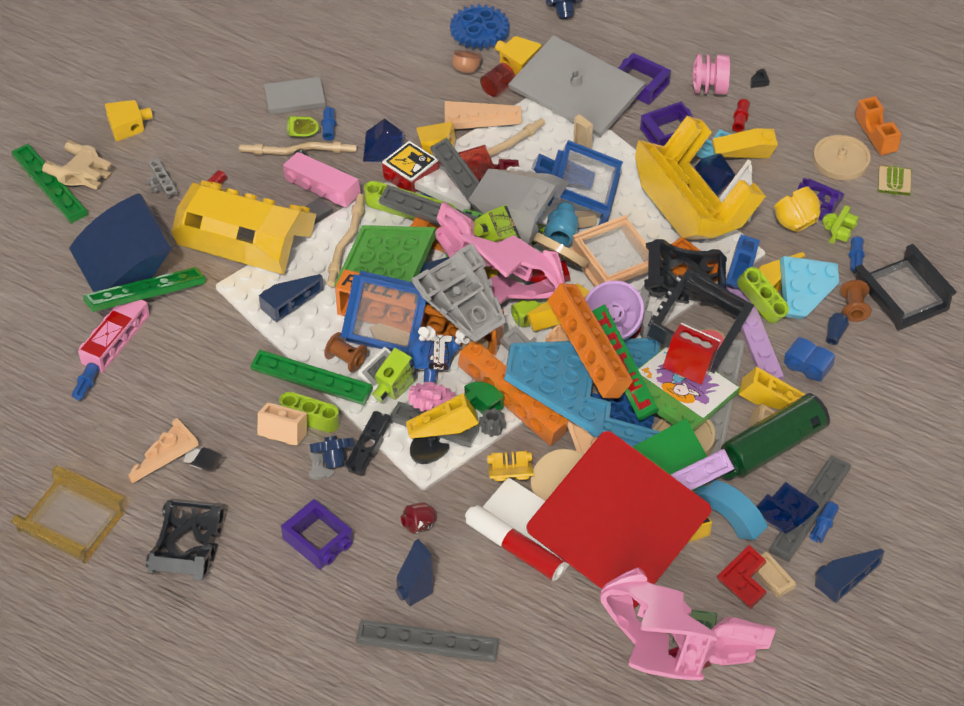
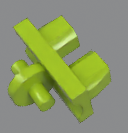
[822,205,859,244]

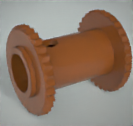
[840,280,872,322]
[324,332,367,372]

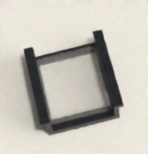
[854,244,957,331]

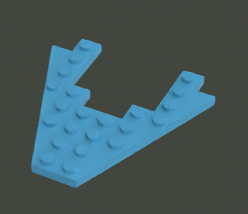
[504,338,660,447]

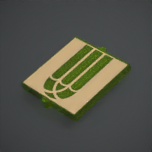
[878,165,912,196]

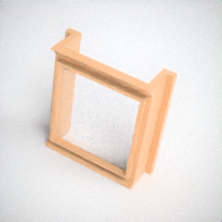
[570,215,649,287]

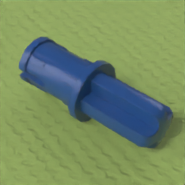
[321,106,336,141]
[849,236,865,273]
[72,363,100,401]
[809,501,839,543]

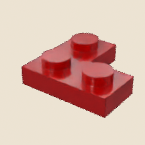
[717,545,767,610]

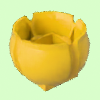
[773,187,820,233]

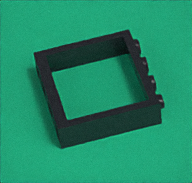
[647,268,754,374]

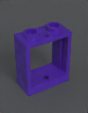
[618,53,671,105]
[640,101,693,146]
[281,499,353,570]

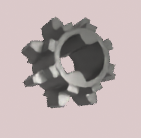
[479,408,506,437]

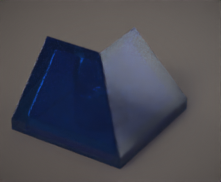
[363,118,404,162]
[694,153,735,197]

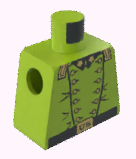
[474,205,521,243]
[372,348,417,402]

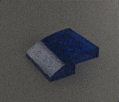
[756,482,819,534]

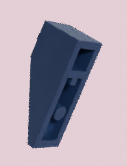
[259,274,324,323]
[395,539,433,607]
[815,549,885,603]

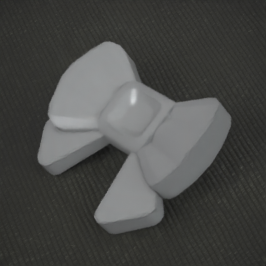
[308,452,335,480]

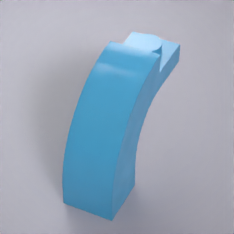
[695,480,768,540]

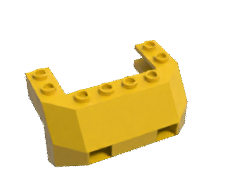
[635,116,766,240]
[171,180,317,275]

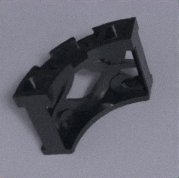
[644,239,727,304]
[146,498,225,580]

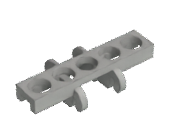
[146,158,178,198]

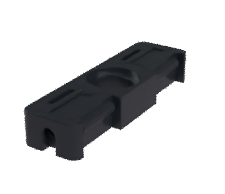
[345,411,392,476]

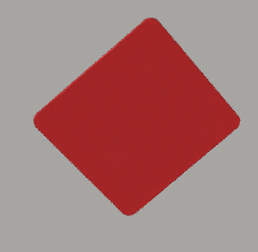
[526,431,711,608]

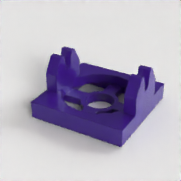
[797,178,844,221]

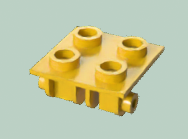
[487,450,535,481]

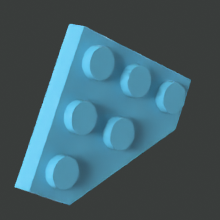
[780,256,839,319]

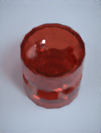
[480,63,515,97]

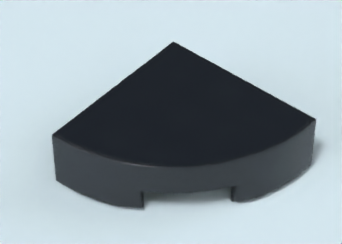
[750,68,770,88]

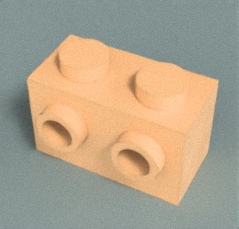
[258,402,307,445]

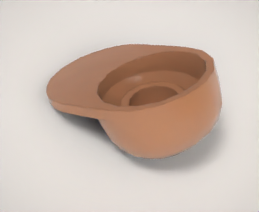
[452,50,482,73]

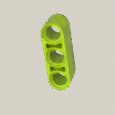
[737,267,789,324]
[279,392,340,433]

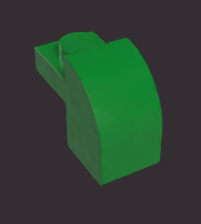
[464,382,504,415]

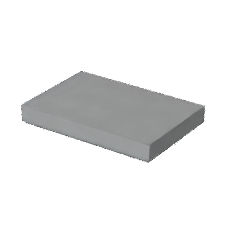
[264,77,326,115]

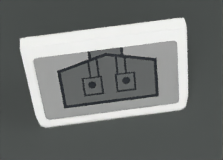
[358,347,391,392]

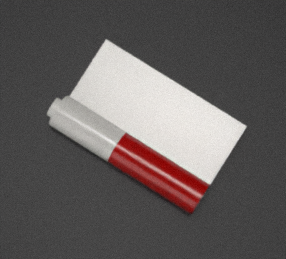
[465,477,569,581]

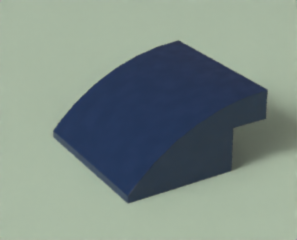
[69,193,173,292]

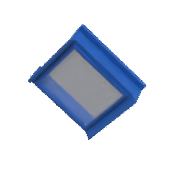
[548,140,623,225]
[341,270,427,356]

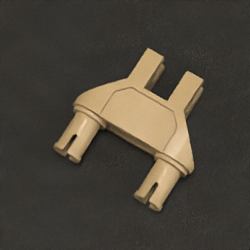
[42,140,112,190]

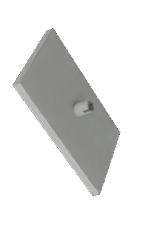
[508,35,645,137]

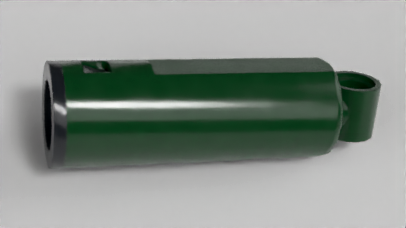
[720,393,830,479]

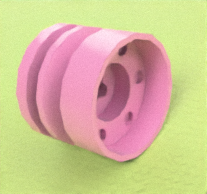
[692,54,730,95]

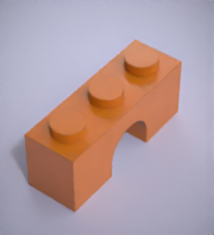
[855,96,902,156]

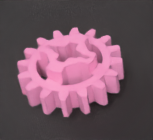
[408,382,456,412]

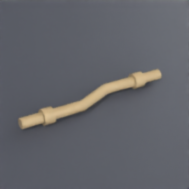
[465,118,545,171]
[239,141,357,156]
[327,194,365,287]

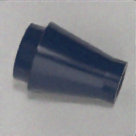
[826,313,849,345]

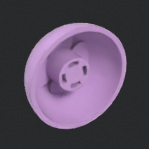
[585,281,644,340]

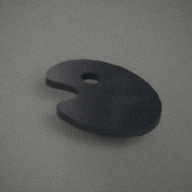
[410,436,450,464]

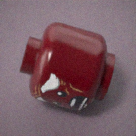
[400,502,436,534]

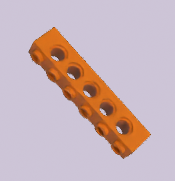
[547,283,633,398]
[458,341,569,446]

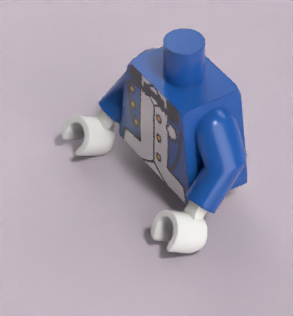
[409,326,472,383]

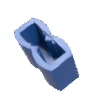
[784,337,835,381]

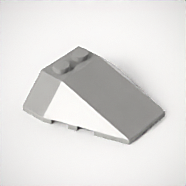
[468,169,569,245]
[411,243,506,342]

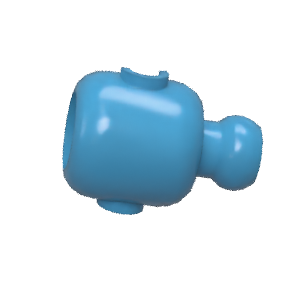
[544,202,579,247]

